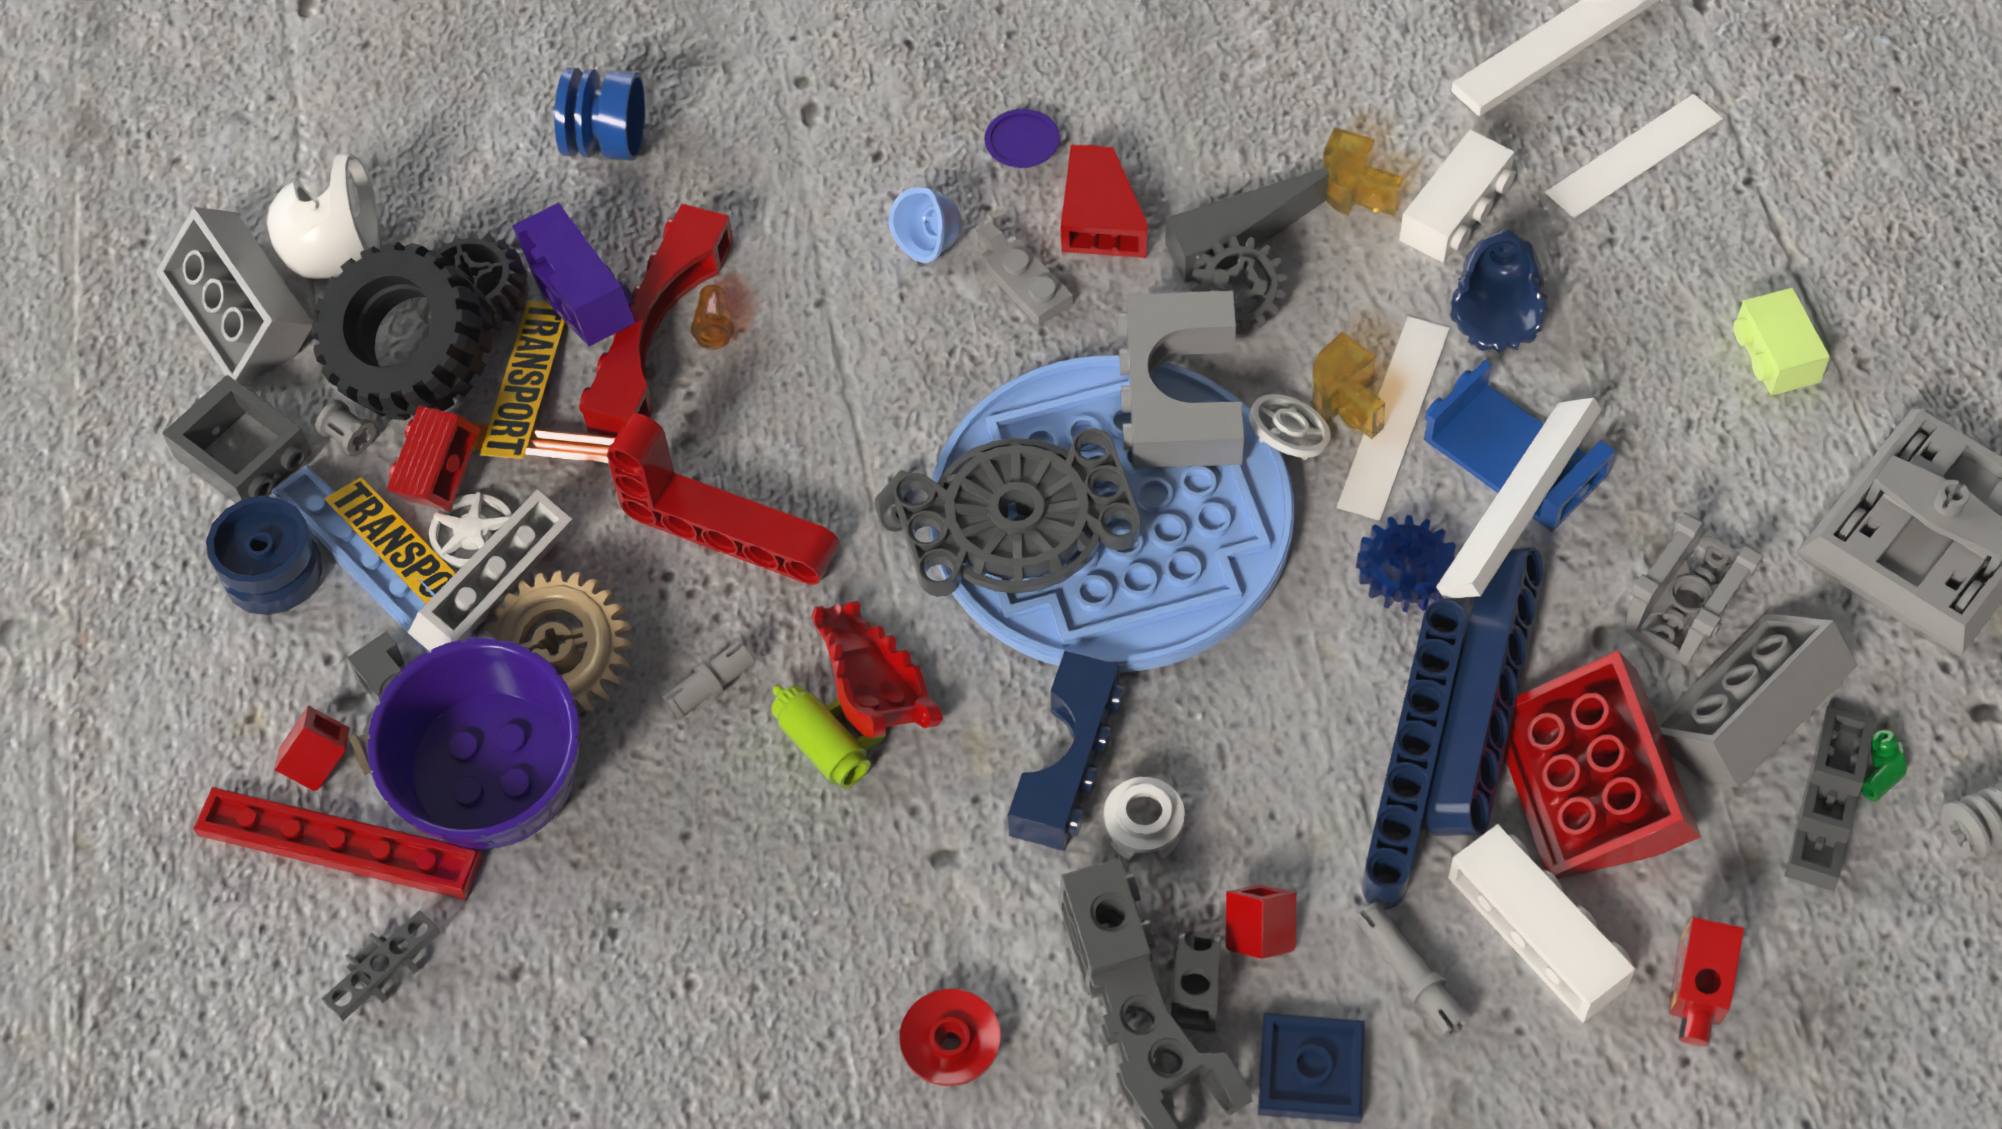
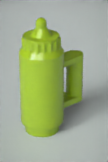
[771,685,886,788]

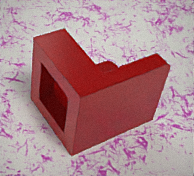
[274,705,350,791]
[1225,884,1297,959]

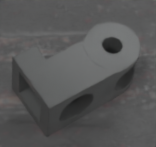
[347,631,404,705]
[1171,930,1220,1031]

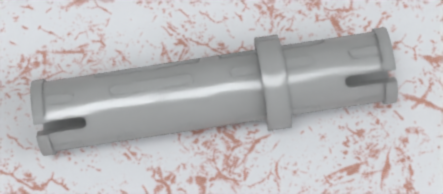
[1355,901,1471,1038]

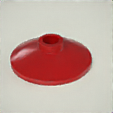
[899,989,1001,1086]

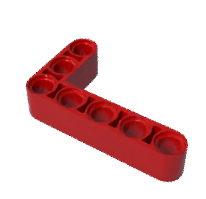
[607,413,840,585]

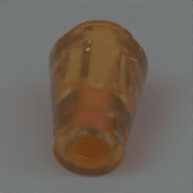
[691,285,735,349]

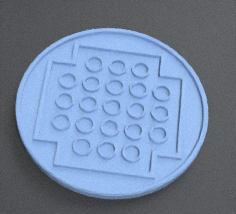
[929,355,1294,673]

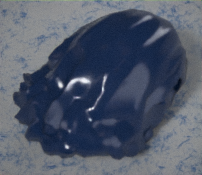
[1450,228,1549,353]

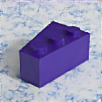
[512,202,636,347]

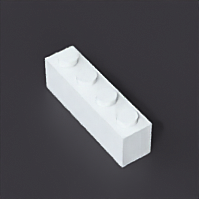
[408,490,572,652]
[1448,824,1635,1023]

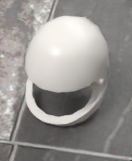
[267,152,381,279]

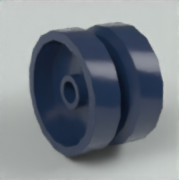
[206,496,323,615]

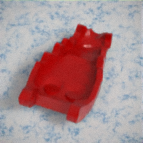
[811,601,943,738]

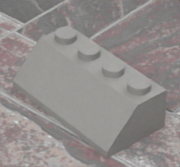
[156,207,313,385]
[1657,613,1858,788]

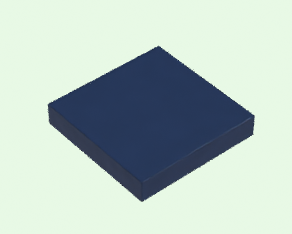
[1257,1013,1365,1123]

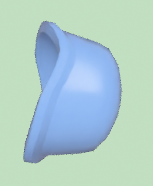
[889,187,961,263]

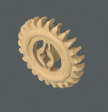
[484,570,633,712]

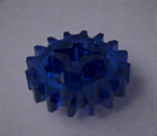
[1356,515,1456,613]

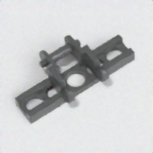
[322,910,440,1021]

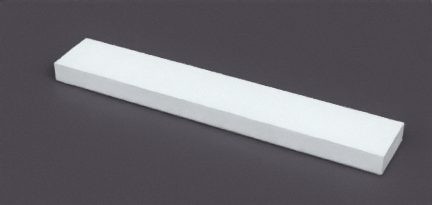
[1451,0,1660,117]
[1436,398,1602,599]

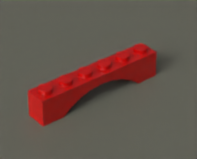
[579,203,734,437]

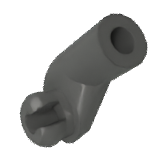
[874,470,913,532]

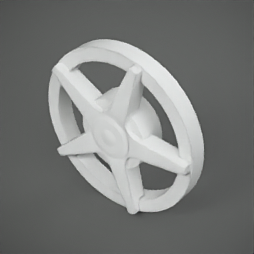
[1249,394,1331,460]
[429,492,512,569]

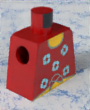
[1668,917,1744,1047]

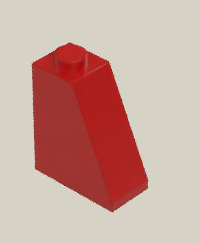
[1061,144,1148,258]

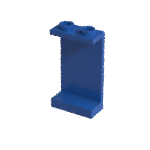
[1424,360,1615,532]

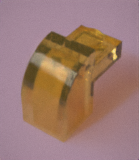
[1322,127,1404,216]
[1312,332,1386,439]

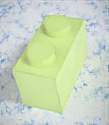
[1734,287,1830,396]

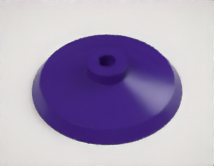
[984,109,1060,168]

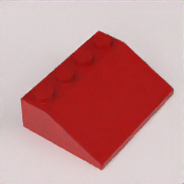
[1504,651,1702,879]

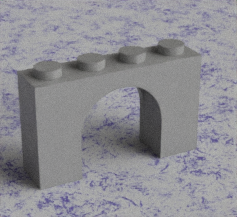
[1117,291,1244,468]

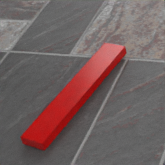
[193,787,483,901]

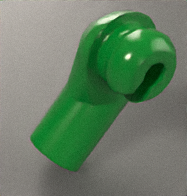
[1861,730,1907,802]

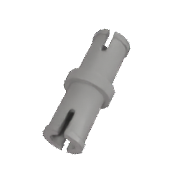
[662,640,755,720]

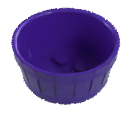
[367,638,580,849]

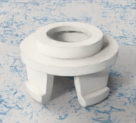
[1104,777,1185,861]

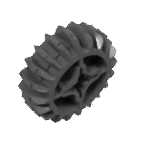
[412,231,529,334]

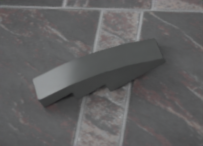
[1785,706,1875,891]

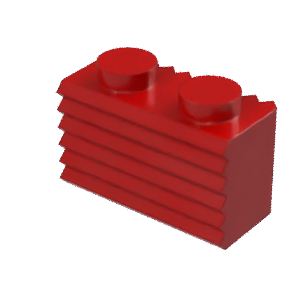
[386,405,481,511]

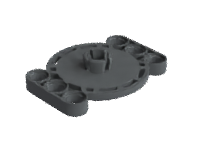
[894,428,1140,597]

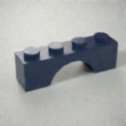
[1008,651,1126,851]

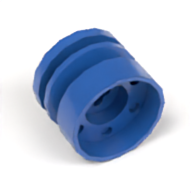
[554,67,646,161]

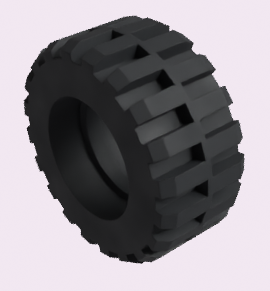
[311,242,493,421]

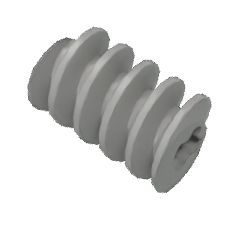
[1940,782,2002,860]

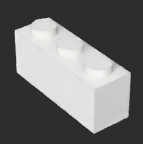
[1399,130,1515,263]

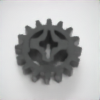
[1191,236,1287,333]

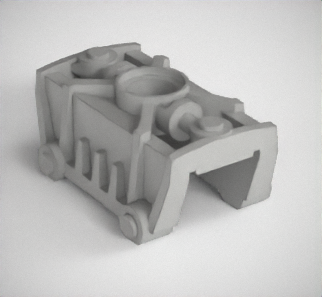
[1625,513,1764,666]

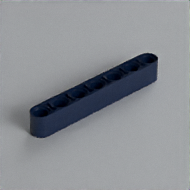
[1425,547,1544,836]
[1362,599,1466,909]

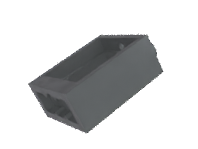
[162,375,312,503]

